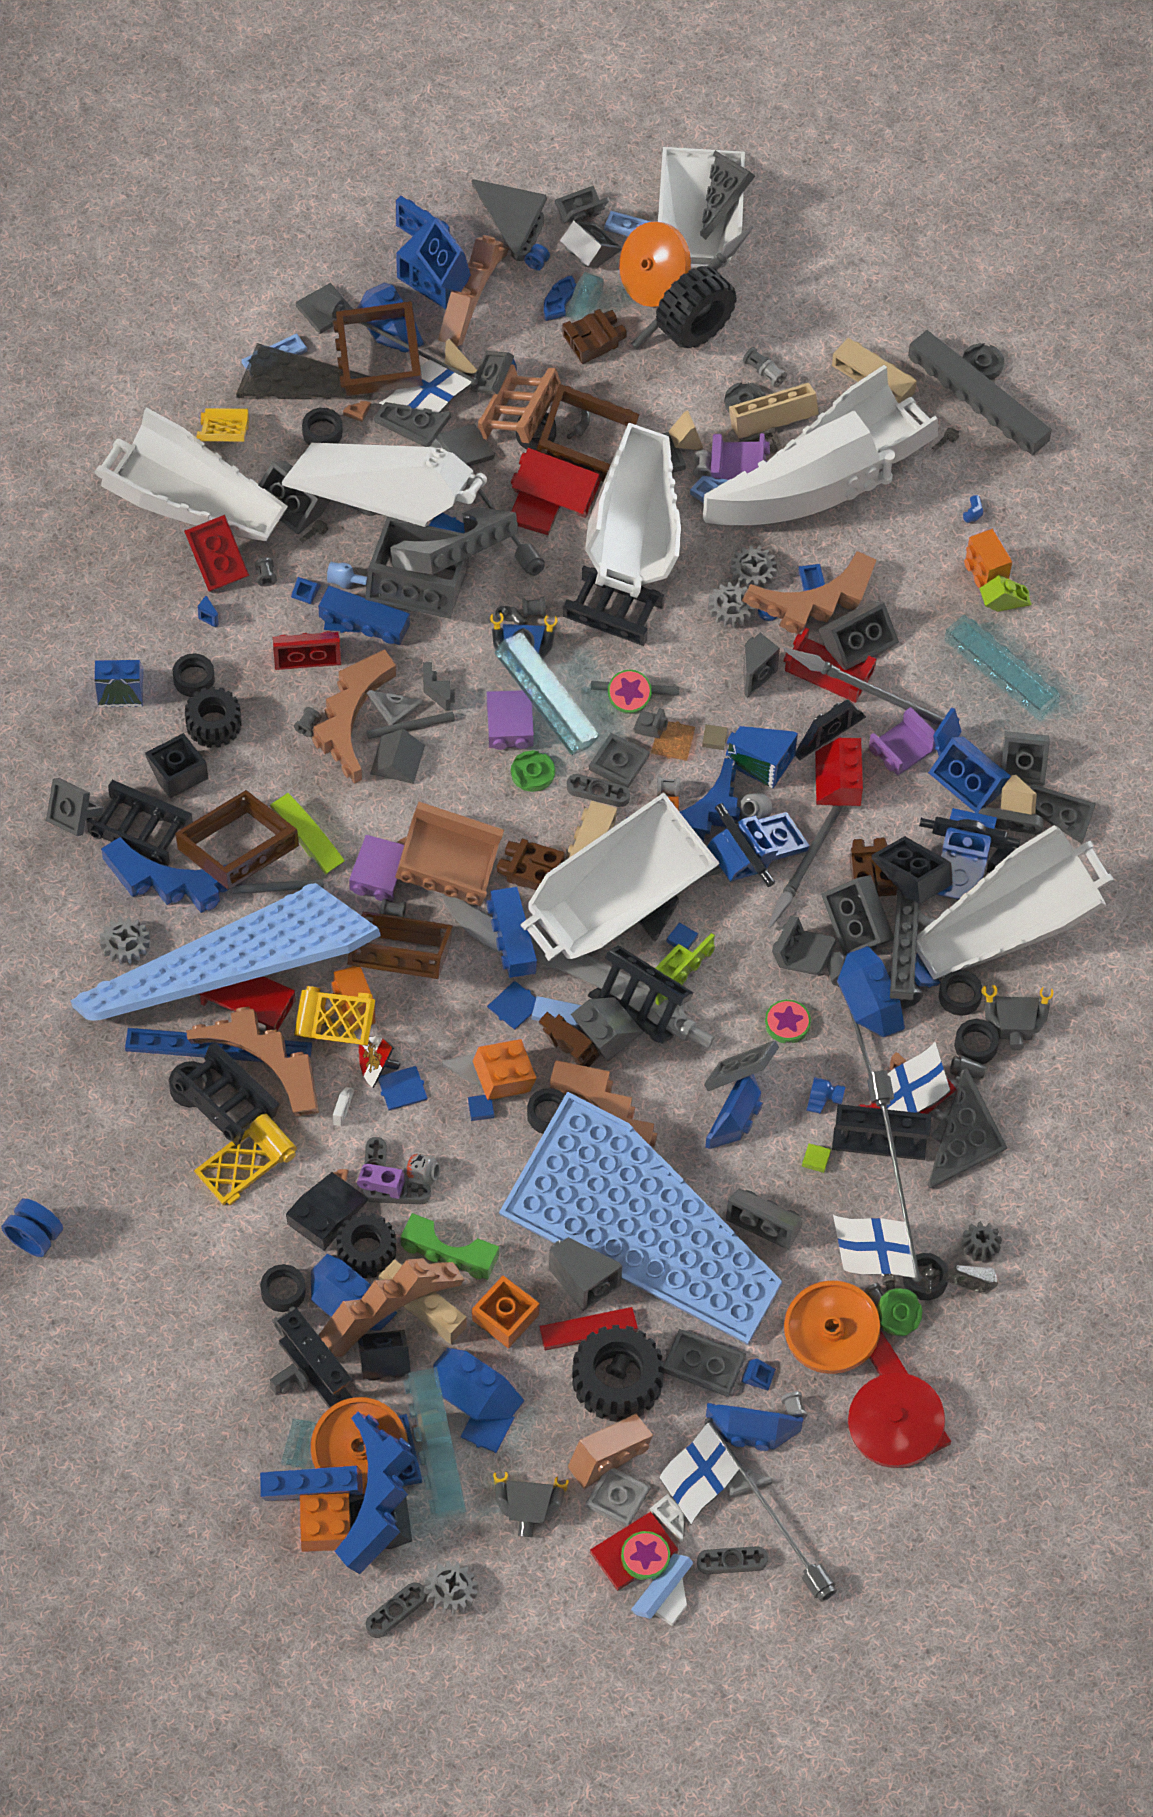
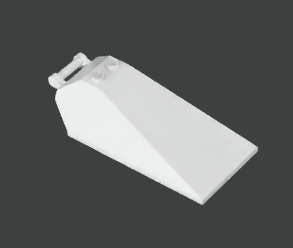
[658,147,745,272]
[282,443,487,527]
[521,793,720,961]

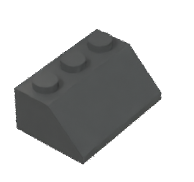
[258,461,331,534]
[819,601,899,670]
[821,875,894,956]
[726,1188,803,1250]

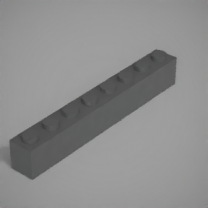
[908,330,1052,456]

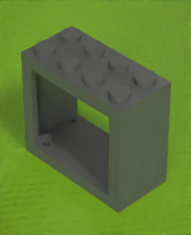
[365,517,469,619]

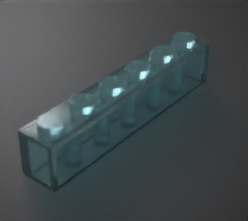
[944,614,1061,722]
[494,633,600,755]
[403,1367,466,1519]

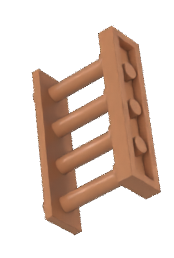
[478,365,561,443]

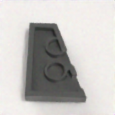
[374,402,451,447]

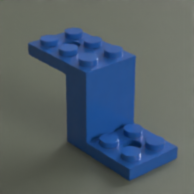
[396,196,451,310]

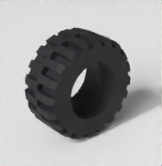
[656,266,737,348]
[572,1325,664,1422]

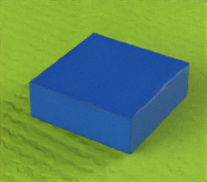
[666,922,698,950]
[468,1095,494,1121]

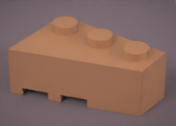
[568,1414,653,1489]

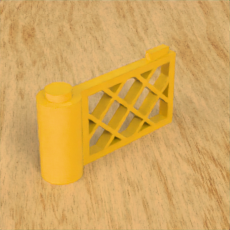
[196,408,249,442]
[294,986,375,1046]
[194,1114,297,1206]

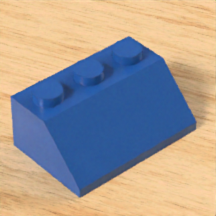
[416,217,471,292]
[928,736,1011,814]

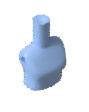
[327,561,367,589]

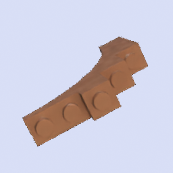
[438,235,509,347]
[742,551,876,634]
[312,649,396,784]
[186,1007,319,1117]
[550,1060,658,1147]
[319,1258,465,1357]

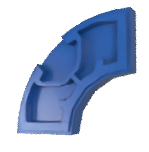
[544,275,579,321]

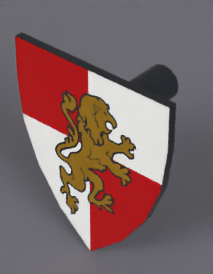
[359,1036,400,1088]

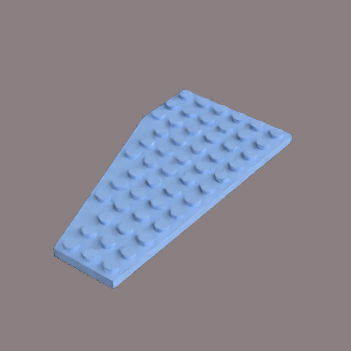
[499,1092,782,1345]

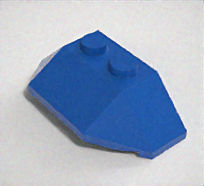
[357,282,424,353]
[837,946,905,1037]
[705,1074,763,1149]
[311,1254,397,1331]
[433,1348,524,1421]
[706,1403,803,1451]

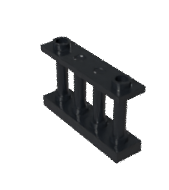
[563,565,664,646]
[86,779,193,866]
[588,945,694,1044]
[171,1042,280,1146]
[832,1104,932,1160]
[277,1308,353,1408]

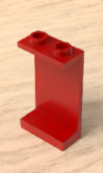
[511,448,602,518]
[783,627,877,703]
[198,976,296,1032]

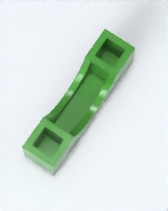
[401,1213,499,1280]

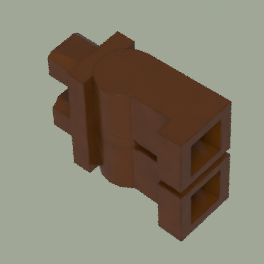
[562,309,627,364]
[849,837,897,897]
[497,838,565,891]
[539,1012,600,1067]

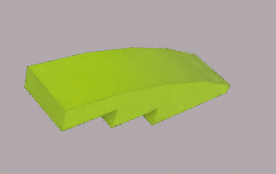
[269,793,345,875]

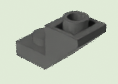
[423,662,455,711]

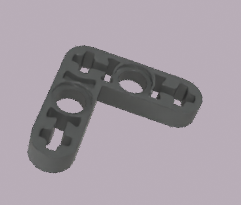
[363,1137,431,1205]

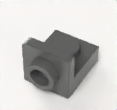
[633,708,668,739]
[270,1364,309,1395]

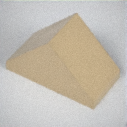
[445,339,478,374]
[669,411,703,450]
[1001,775,1037,815]

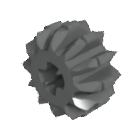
[961,1221,1002,1263]

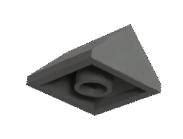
[370,729,425,784]

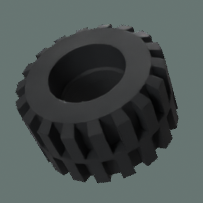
[185,687,242,748]
[336,1212,396,1278]

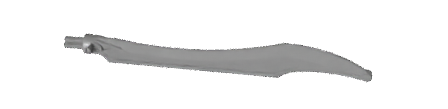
[441,893,715,1048]

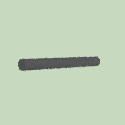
[591,681,679,695]
[366,711,455,739]
[232,879,324,894]

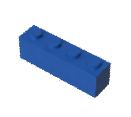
[318,586,410,645]
[486,887,537,978]
[260,1466,363,1501]

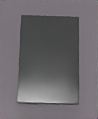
[704,1041,779,1091]
[664,1329,746,1397]

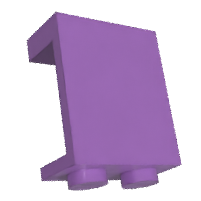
[711,434,770,480]
[487,690,534,750]
[869,707,936,776]
[349,835,404,902]

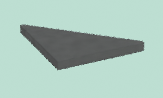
[700,150,755,240]
[472,179,547,259]
[928,1068,1008,1188]

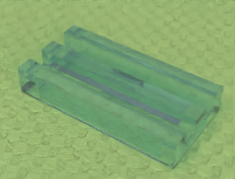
[281,1418,317,1469]

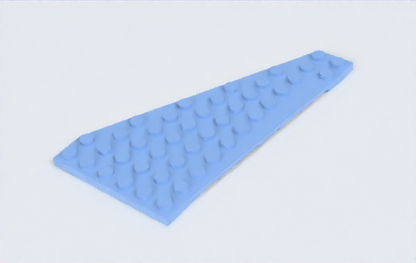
[70,883,381,1021]

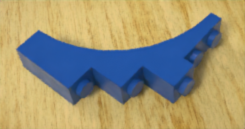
[626,758,741,842]
[101,837,246,913]
[335,1411,415,1574]

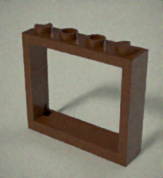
[333,301,423,396]
[536,384,640,482]
[175,790,299,890]
[347,911,453,979]

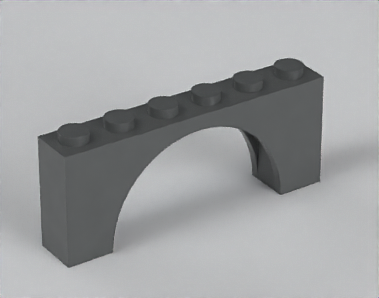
[390,507,518,575]

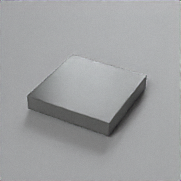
[585,1468,651,1527]

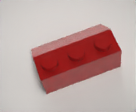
[272,631,341,670]
[815,737,863,806]

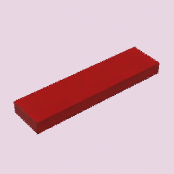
[539,1307,638,1351]

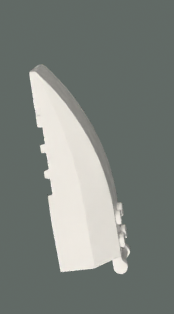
[766,365,939,469]
[95,407,288,541]
[703,411,895,525]
[585,423,681,598]
[916,825,1114,980]

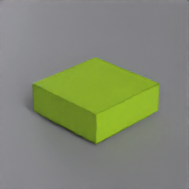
[802,1143,831,1173]

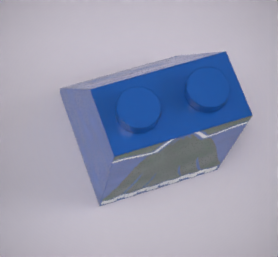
[94,660,144,707]
[726,726,798,789]

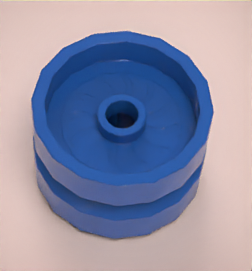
[1,1198,63,1257]

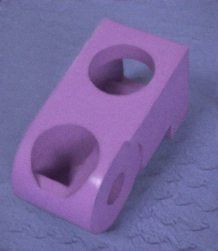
[357,1164,405,1199]

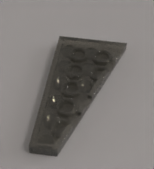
[236,343,374,400]

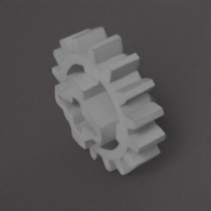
[730,545,777,589]
[708,582,755,627]
[100,916,150,965]
[424,1561,478,1615]

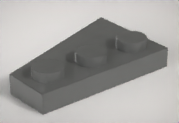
[1030,784,1096,844]

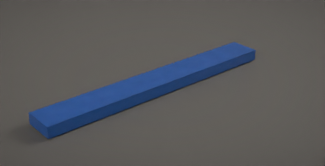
[125,1028,312,1062]

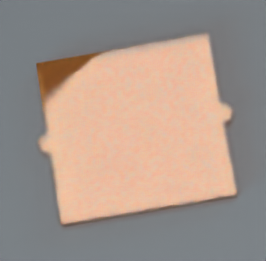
[651,721,695,761]

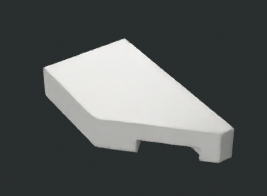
[333,1087,354,1126]
[650,1494,684,1543]
[655,1579,687,1626]

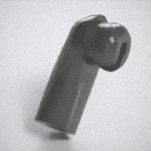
[496,606,528,625]

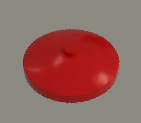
[848,1373,945,1468]

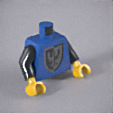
[490,613,558,675]

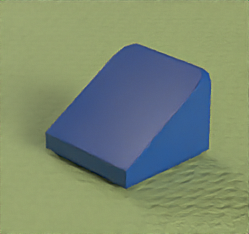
[291,577,321,604]
[197,596,219,628]
[741,1358,776,1391]

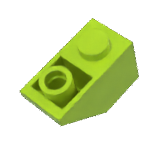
[979,575,1031,612]

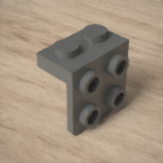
[555,185,609,224]
[772,916,836,975]

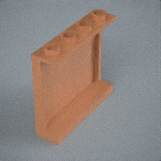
[395,801,504,906]

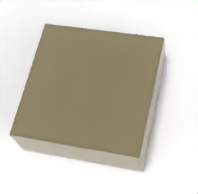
[702,724,727,750]

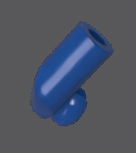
[963,495,983,523]

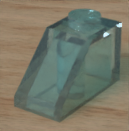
[566,272,604,321]

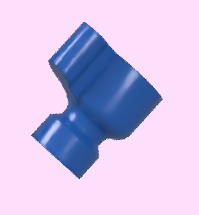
[806,1077,845,1114]

